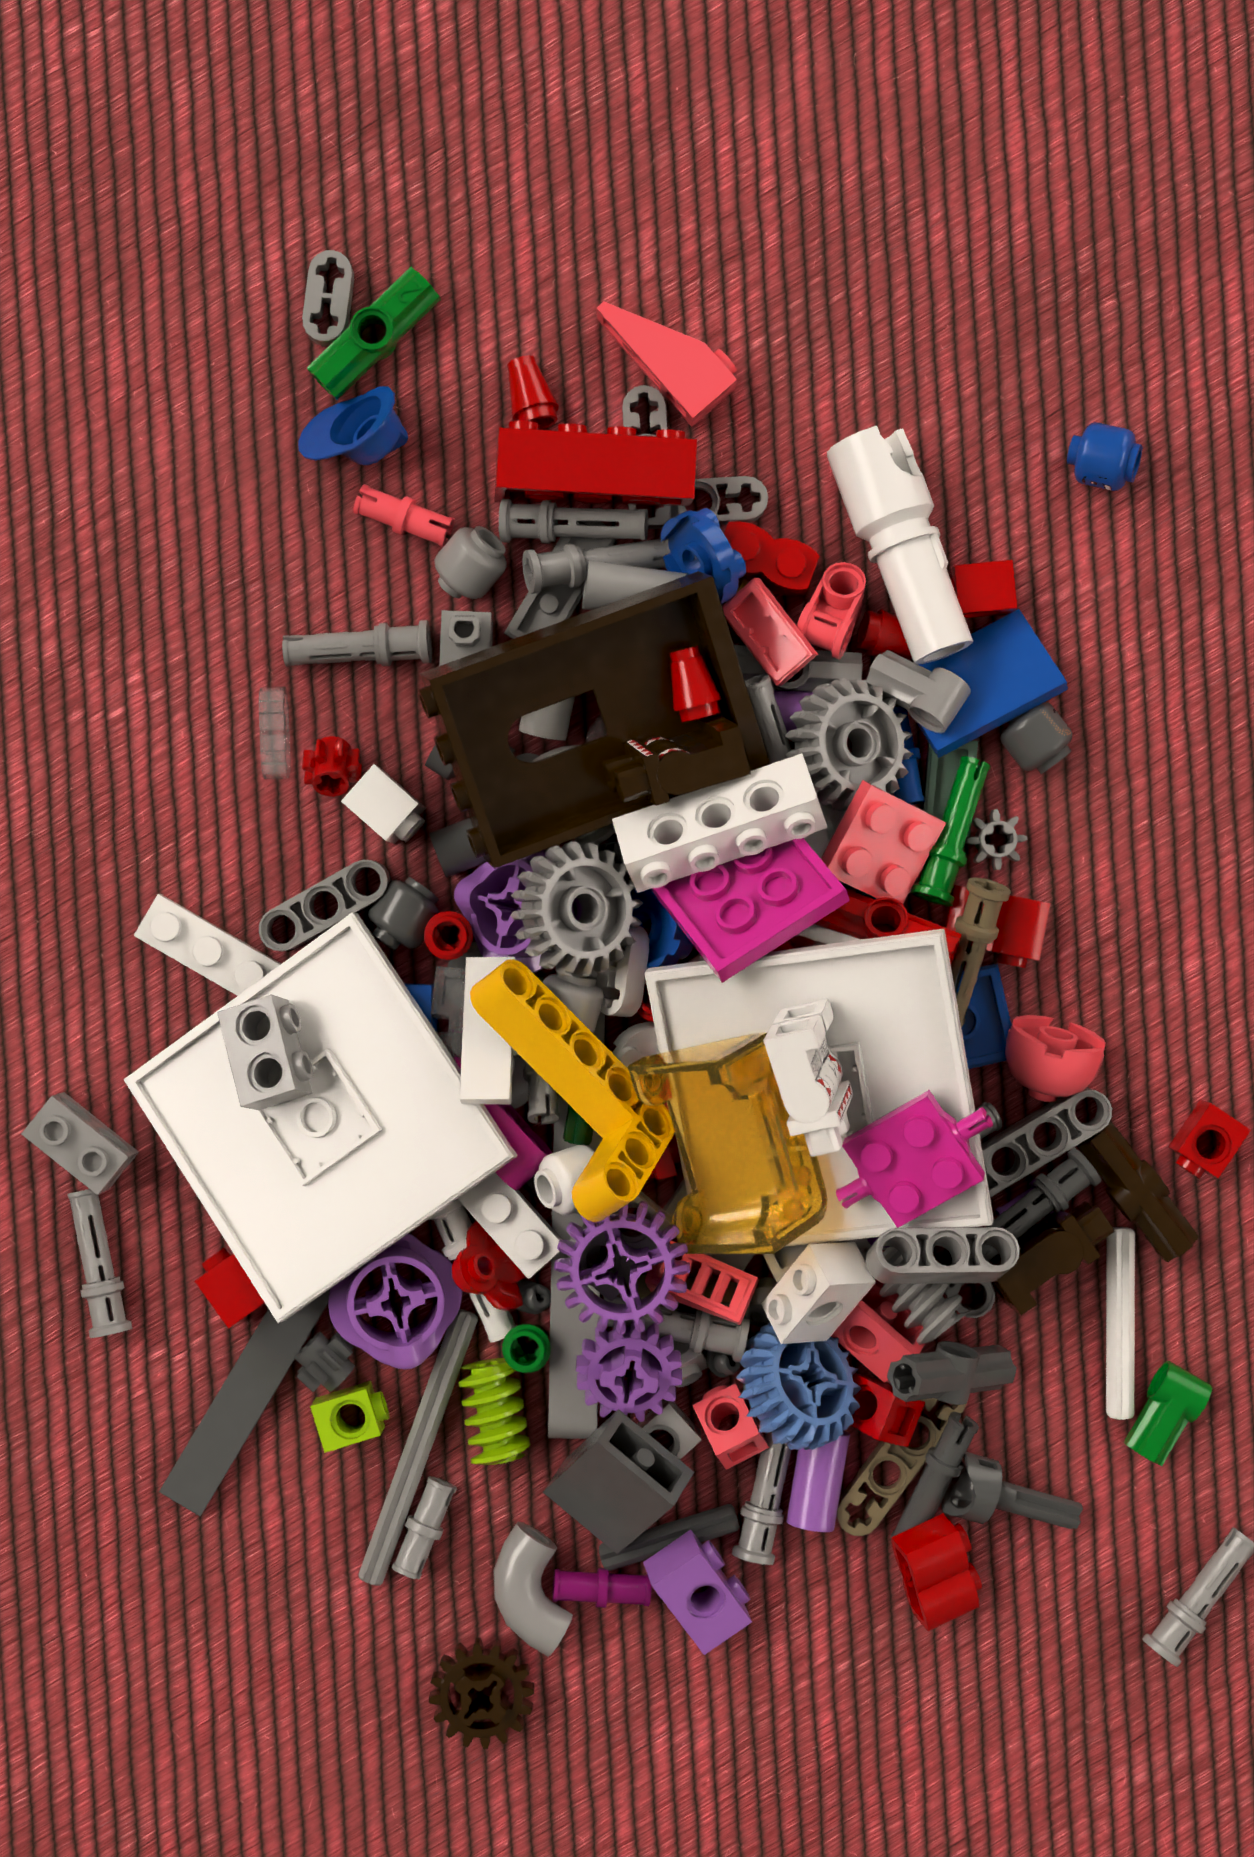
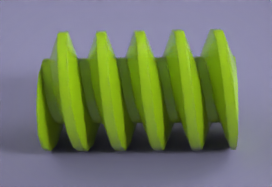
[458,1358,530,1465]

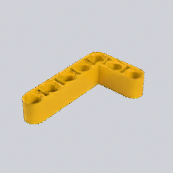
[470,959,675,1222]

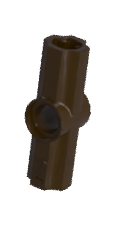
[1076,1122,1200,1262]

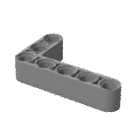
[932,1087,1112,1318]

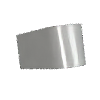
[259,860,392,951]
[866,1227,1020,1284]

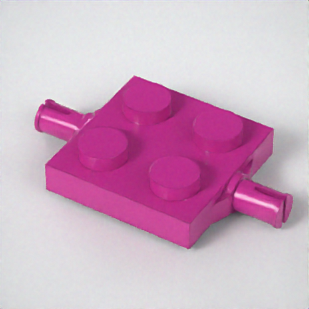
[836,1090,993,1228]

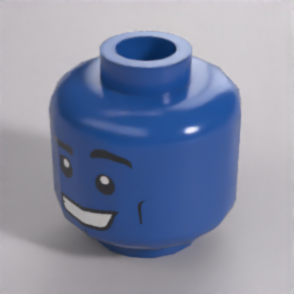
[1067,422,1143,491]

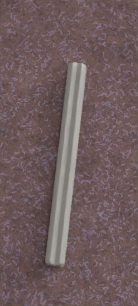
[358,1309,478,1586]

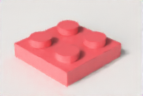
[821,780,946,904]

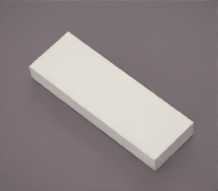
[459,957,516,1104]

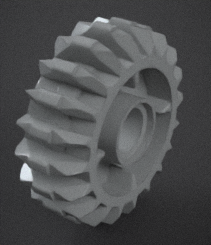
[785,678,913,811]
[510,841,643,977]

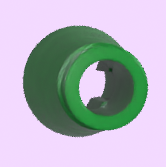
[502,1324,551,1373]

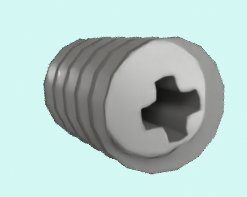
[875,1247,972,1345]

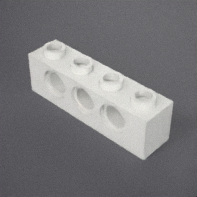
[612,753,828,893]

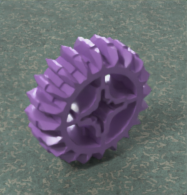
[554,1201,690,1335]

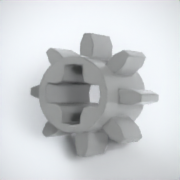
[965,809,1028,870]

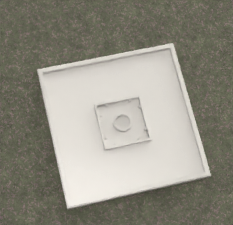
[123,912,518,1323]
[644,928,994,1255]

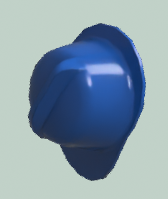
[298,386,408,466]

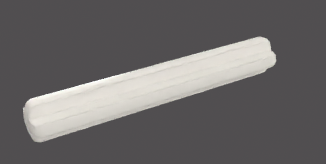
[1106,1227,1135,1420]

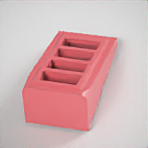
[645,1241,759,1325]

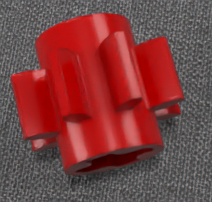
[302,736,362,797]

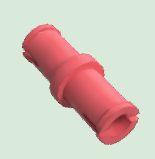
[353,484,455,547]

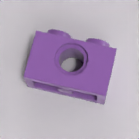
[643,1530,752,1655]

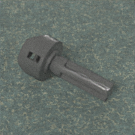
[941,1452,1083,1529]

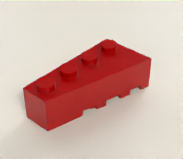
[494,420,697,506]

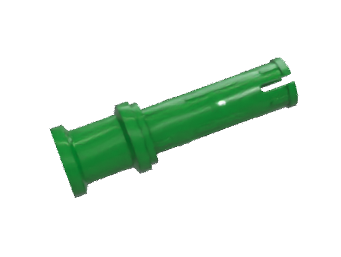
[910,756,991,906]

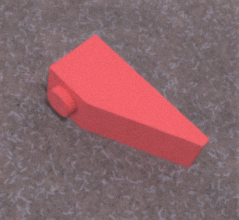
[596,301,737,427]

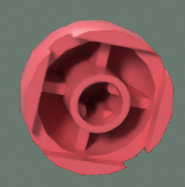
[1005,1015,1106,1102]

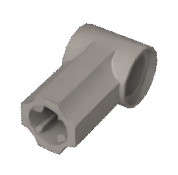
[866,650,971,734]

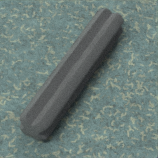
[599,1504,739,1571]

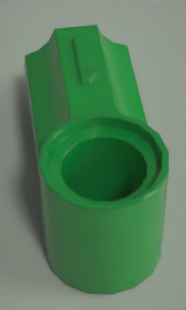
[1124,1361,1212,1466]

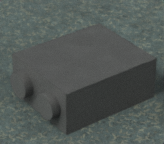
[543,1409,694,1555]

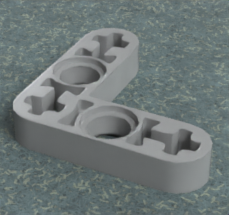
[622,385,768,529]

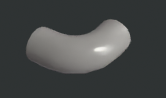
[493,1522,573,1657]

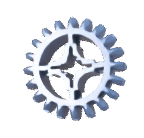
[736,1323,862,1450]

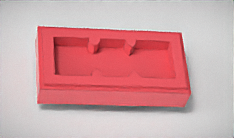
[722,578,818,686]

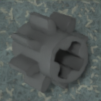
[295,1332,355,1392]

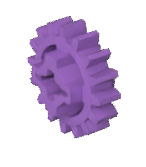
[576,1320,682,1422]

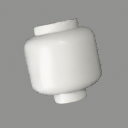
[534,1145,595,1215]

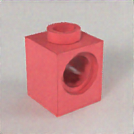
[692,1383,769,1470]

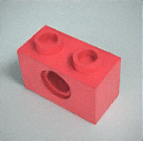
[831,1280,925,1383]

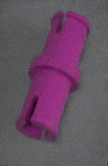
[552,1568,652,1608]

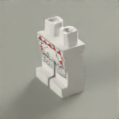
[763,998,853,1157]

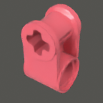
[797,562,866,660]

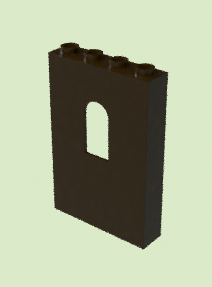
[418,571,770,869]

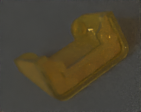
[627,1032,828,1254]

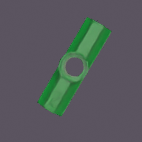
[307,267,441,400]

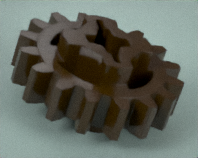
[429,1637,535,1749]

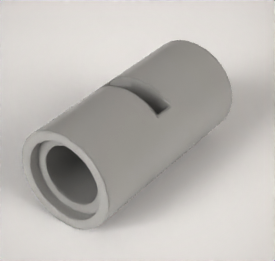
[582,560,686,610]

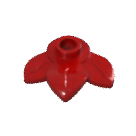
[452,1221,526,1311]

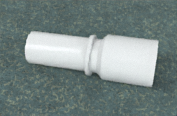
[827,426,973,665]

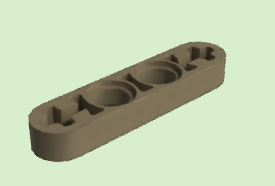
[837,1398,967,1536]

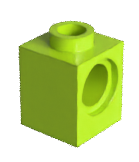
[310,1381,390,1453]

